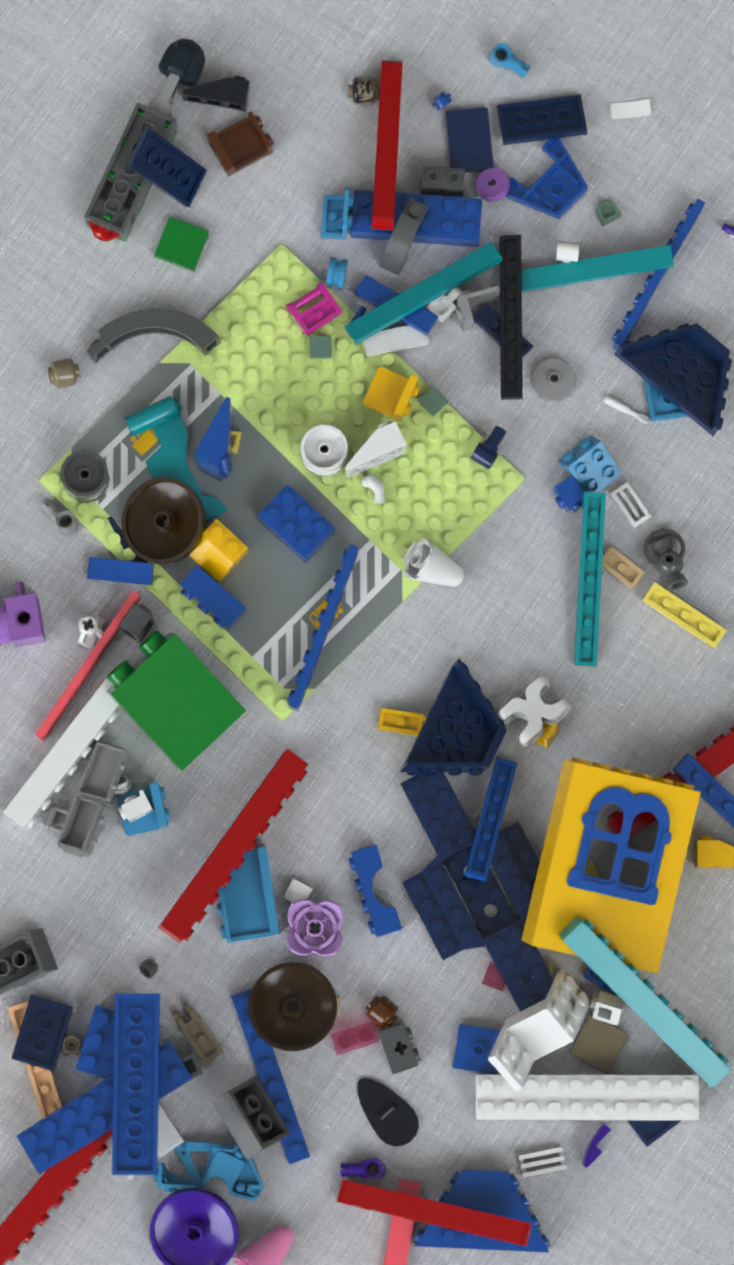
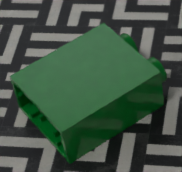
[106,630,246,771]

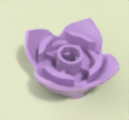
[286,899,344,957]

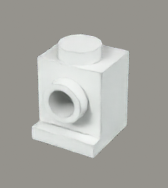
[118,790,153,823]
[591,991,625,1026]

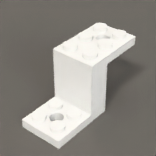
[488,969,591,1091]

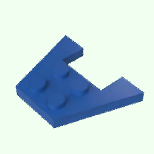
[505,138,588,219]

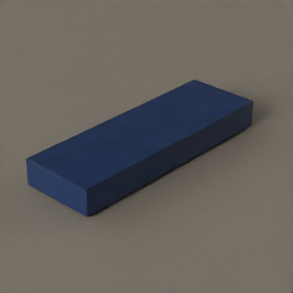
[473,303,534,358]

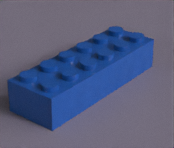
[351,190,482,247]

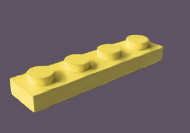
[642,582,727,649]

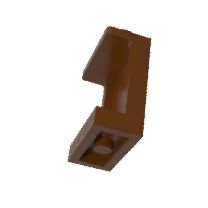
[207,111,274,177]

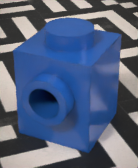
[553,475,583,512]

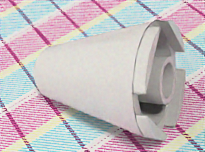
[403,538,464,587]

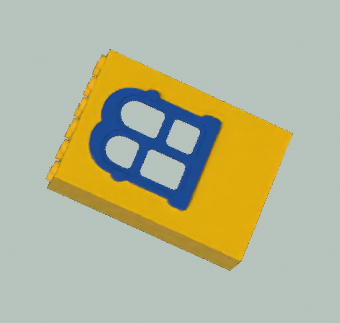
[521,757,701,974]

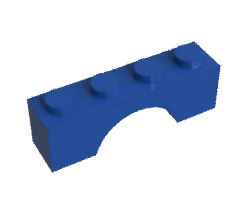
[348,845,402,938]

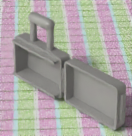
[45,742,129,858]

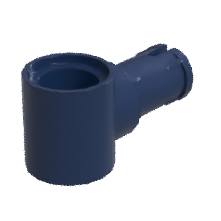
[470,426,506,470]

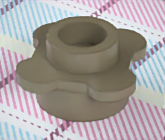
[61,1033,82,1056]

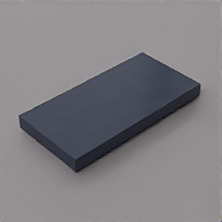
[497,94,587,145]
[127,128,207,207]

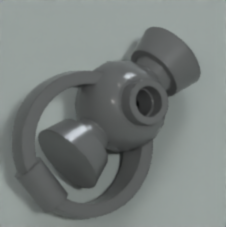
[643,528,688,590]

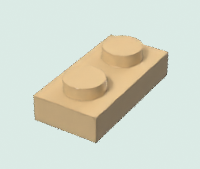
[602,546,646,591]

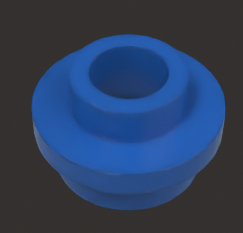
[432,92,452,110]

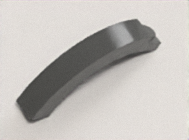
[87,309,221,363]

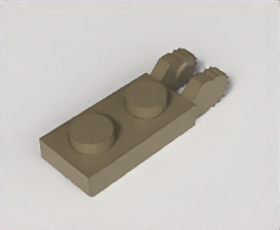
[172,1002,224,1064]

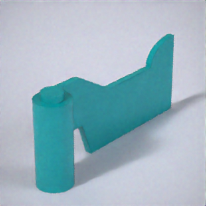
[124,396,227,522]

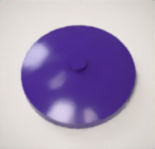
[149,1188,239,1265]

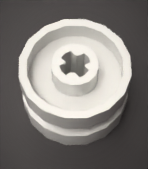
[300,424,348,477]

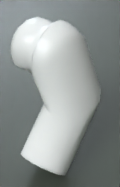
[361,474,385,504]

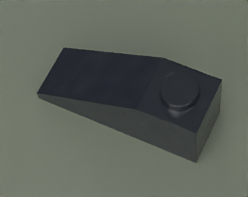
[182,76,250,111]

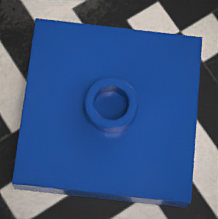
[453,1024,500,1075]

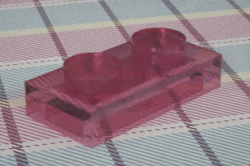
[331,1021,379,1056]

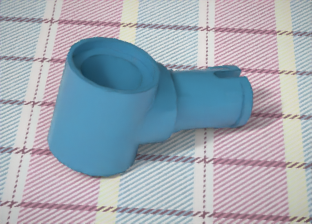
[489,44,531,78]

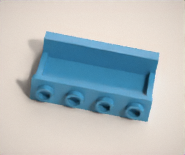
[217,846,280,943]

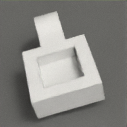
[426,287,462,324]

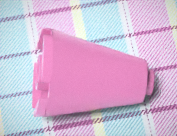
[234,1225,294,1265]

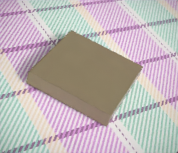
[569,1014,629,1074]

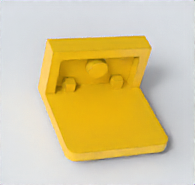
[363,367,421,422]

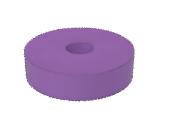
[475,168,510,202]

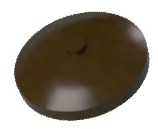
[122,477,205,565]
[248,962,337,1052]

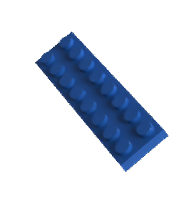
[112,994,160,1175]
[16,1041,193,1175]

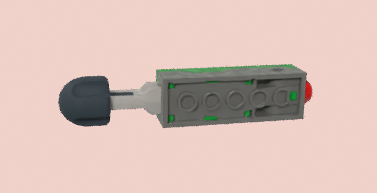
[84,39,205,242]

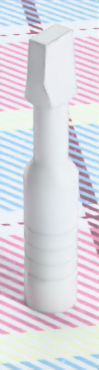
[604,395,650,424]

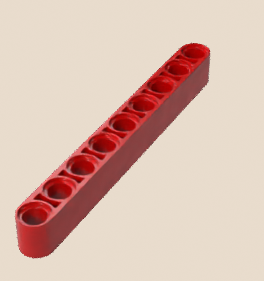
[372,60,403,230]
[336,1180,532,1247]

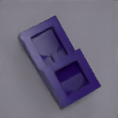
[582,1123,611,1168]

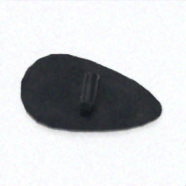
[357,1078,419,1146]

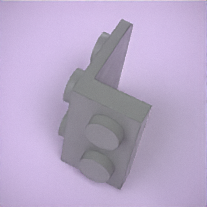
[454,284,500,331]

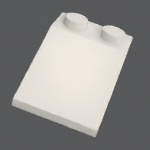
[345,421,406,479]

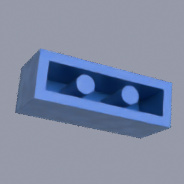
[180,565,246,630]

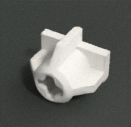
[78,612,106,649]

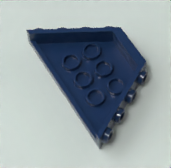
[614,323,732,436]
[400,658,507,776]

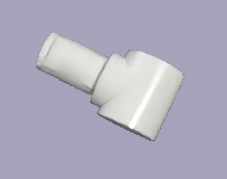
[556,241,579,263]

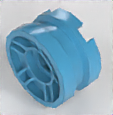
[326,257,348,289]

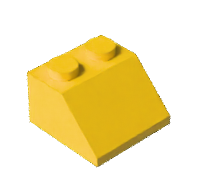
[189,519,249,583]

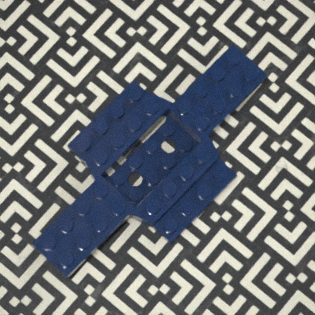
[400,772,554,1012]

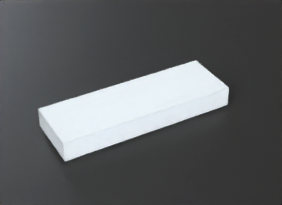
[362,325,429,357]

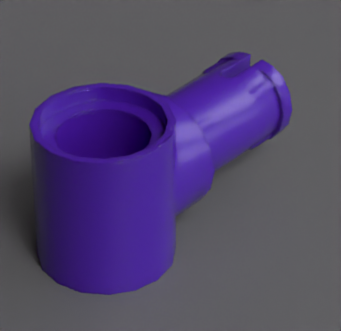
[340,1158,386,1180]

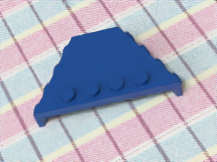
[414,1170,551,1253]

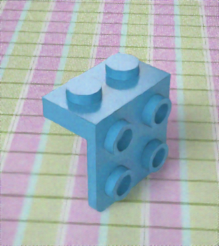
[321,188,353,240]
[558,435,621,493]
[117,782,171,836]

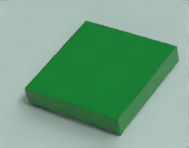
[154,217,209,272]

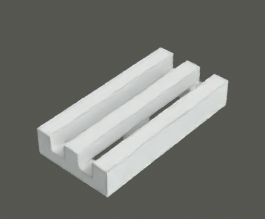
[609,481,652,529]
[518,1147,567,1178]

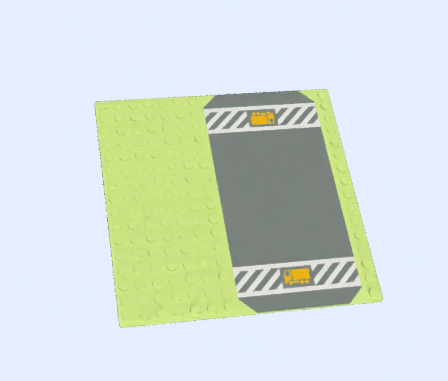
[40,245,524,720]

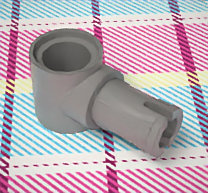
[39,498,78,536]

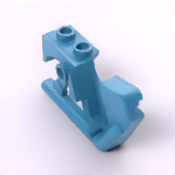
[154,1141,264,1201]

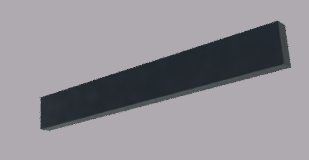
[500,235,523,400]

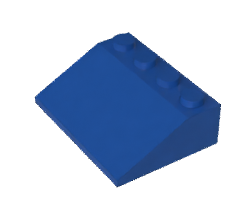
[194,396,234,482]

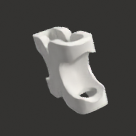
[498,676,572,747]

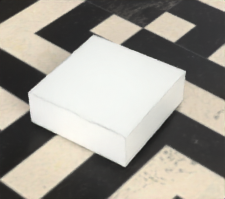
[283,879,313,903]

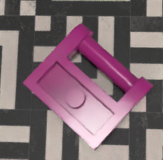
[286,282,343,337]

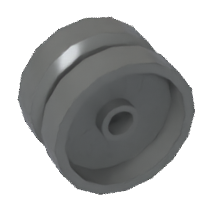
[61,450,110,503]

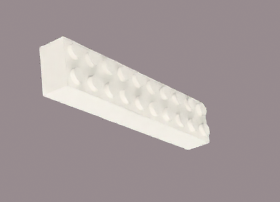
[475,1075,699,1121]

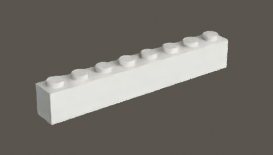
[3,678,120,830]

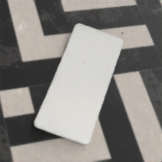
[610,99,651,119]

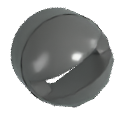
[139,959,158,979]

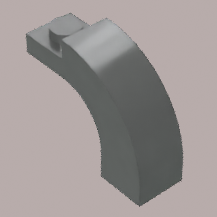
[379,198,429,275]

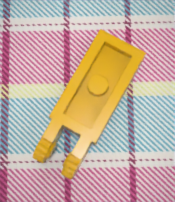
[377,708,427,736]

